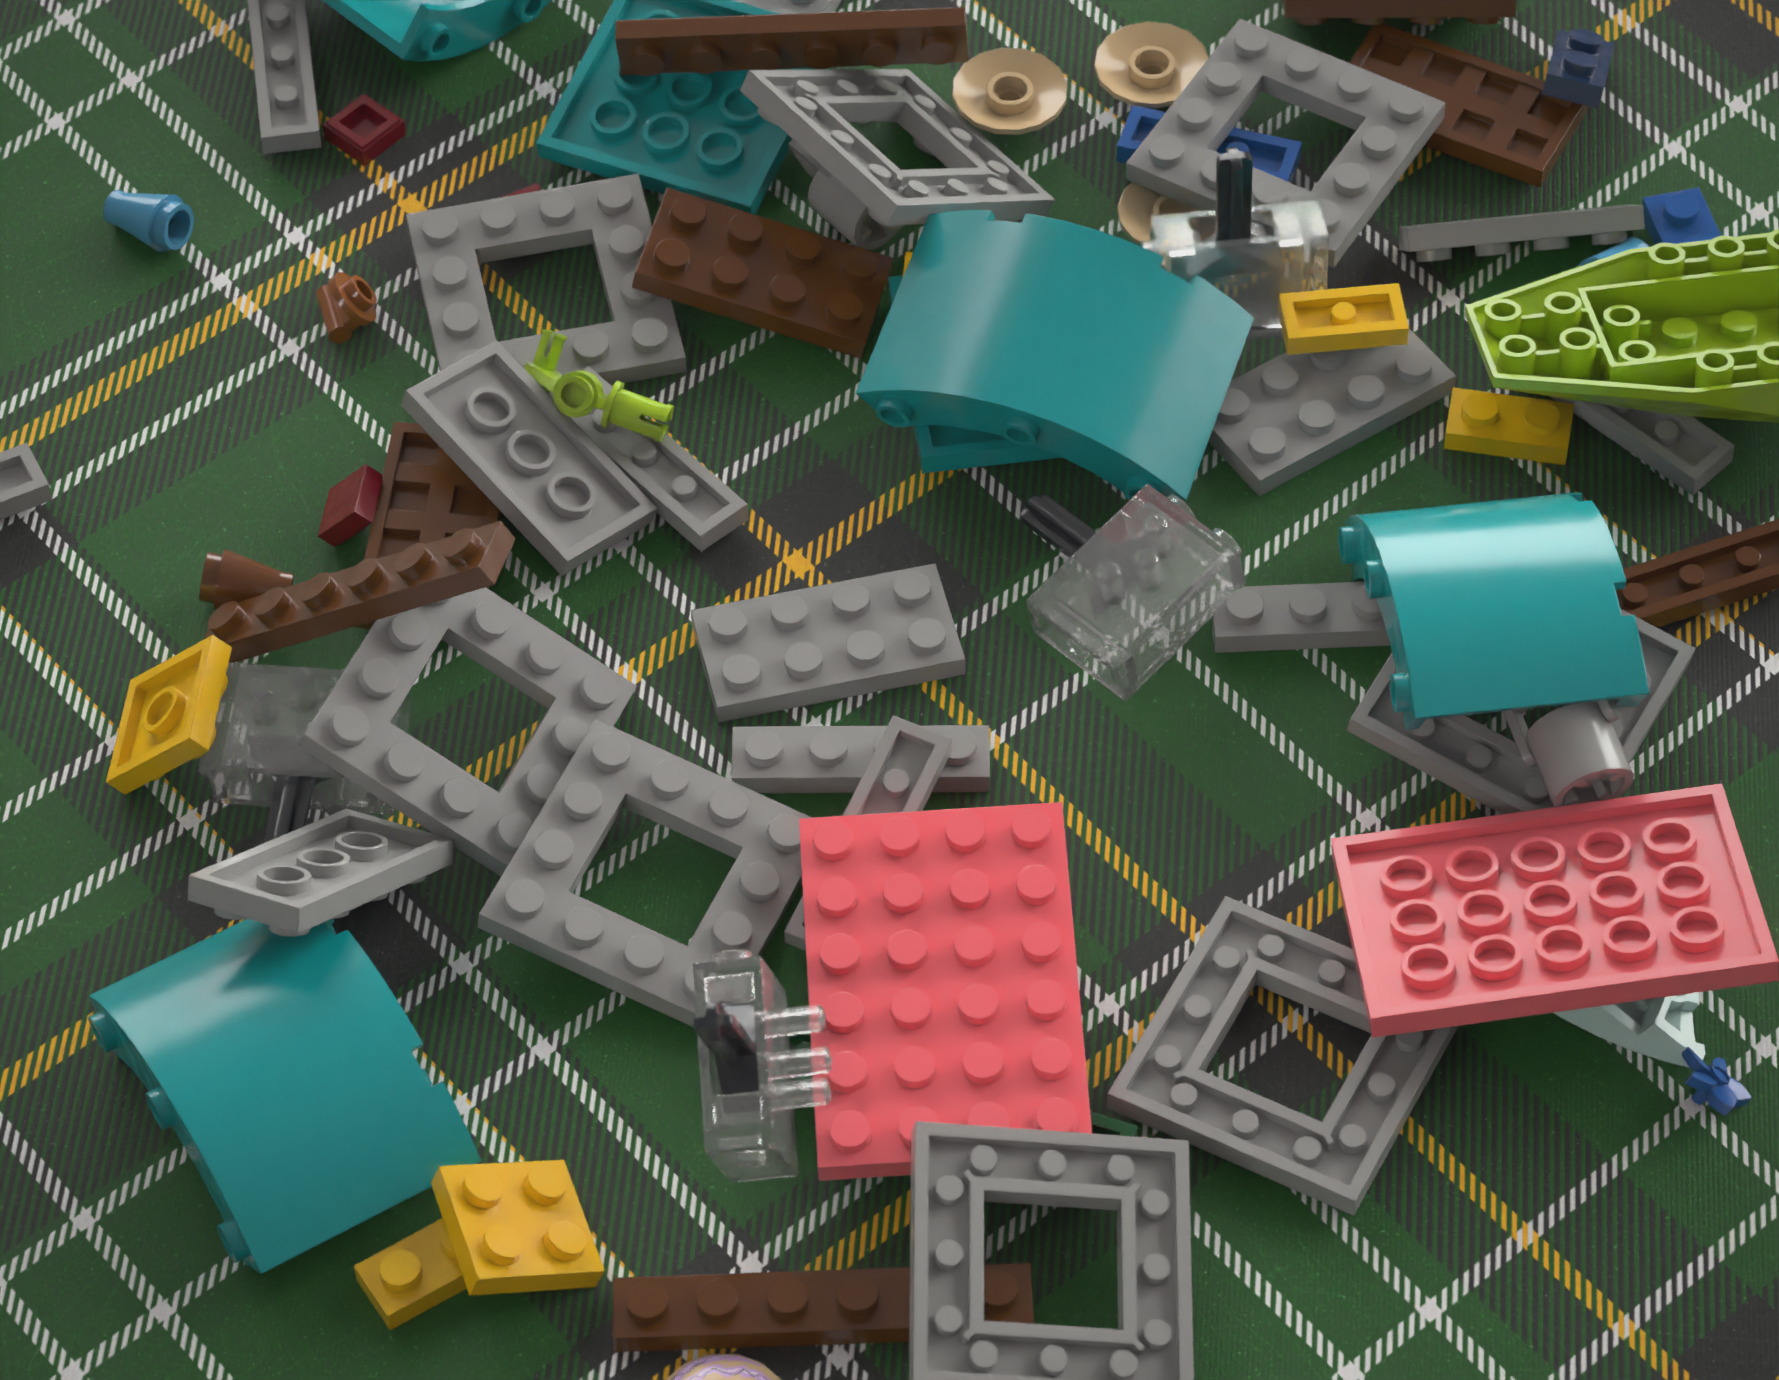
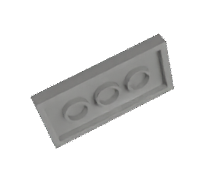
[1208,329,1456,496]
[401,340,657,576]
[691,563,965,723]
[188,809,454,936]

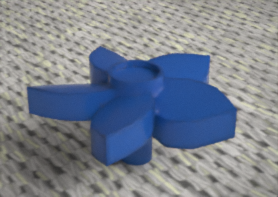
[1681,1046,1752,1116]

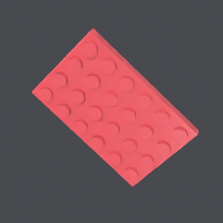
[1331,784,1779,1038]
[799,802,1092,1181]

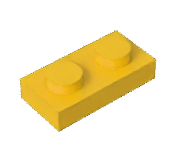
[1278,283,1409,355]
[1443,387,1574,465]
[354,1218,467,1330]

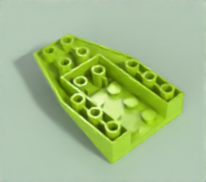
[1465,229,1779,423]

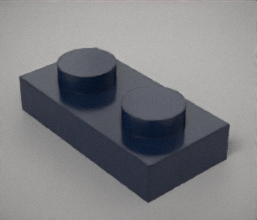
[1542,29,1614,108]

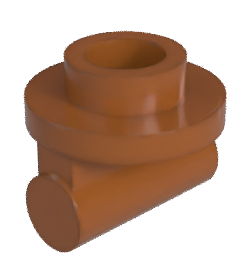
[316,272,377,343]

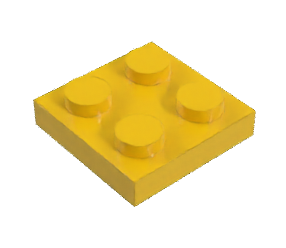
[106,635,232,795]
[431,1160,605,1296]

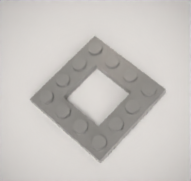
[1126,19,1446,267]
[740,69,1055,228]
[406,174,686,393]
[297,587,637,876]
[1347,609,1696,814]
[477,719,812,1027]
[1107,896,1458,1216]
[909,1121,1194,1380]

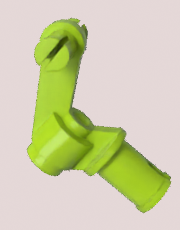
[524,329,674,443]

